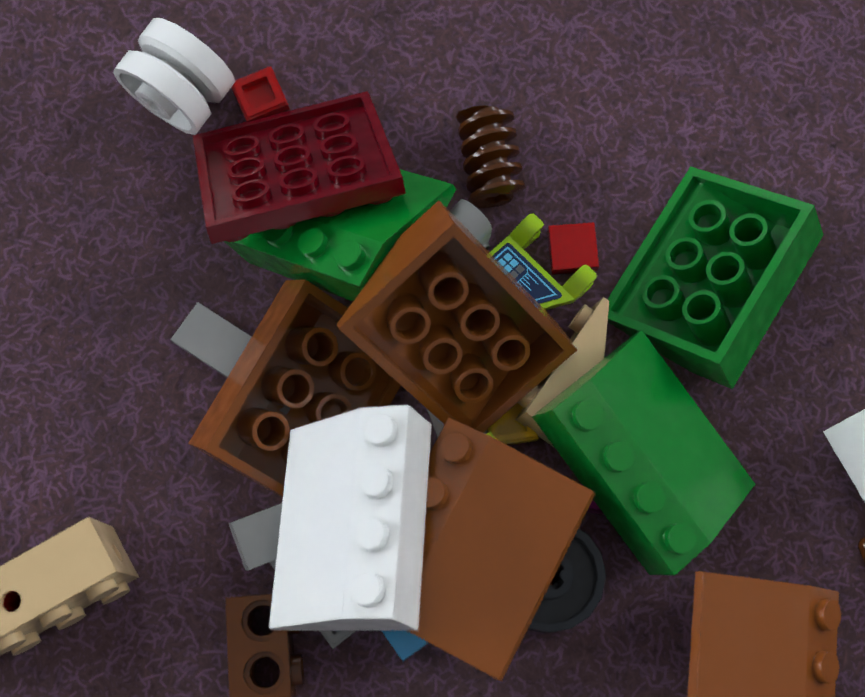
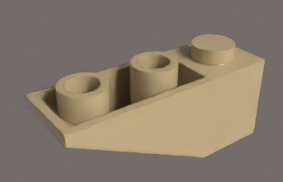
[515,297,609,448]

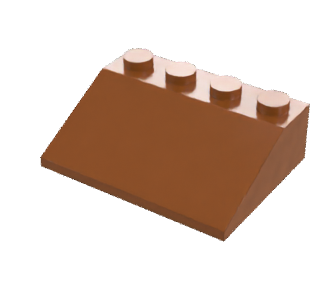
[337,200,577,433]
[188,279,401,498]
[407,417,595,681]
[688,571,841,697]

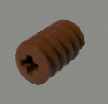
[456,105,526,209]

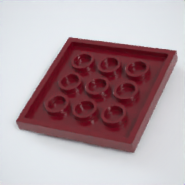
[193,91,406,244]

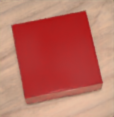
[231,66,290,122]
[547,222,599,275]

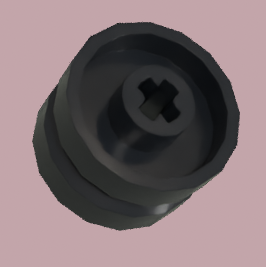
[528,528,606,634]

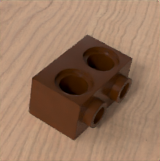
[225,594,304,697]

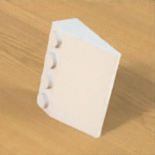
[269,405,432,630]

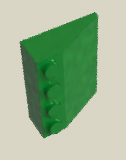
[607,166,824,389]
[224,169,456,301]
[532,330,755,575]

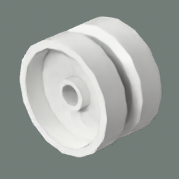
[113,18,235,135]

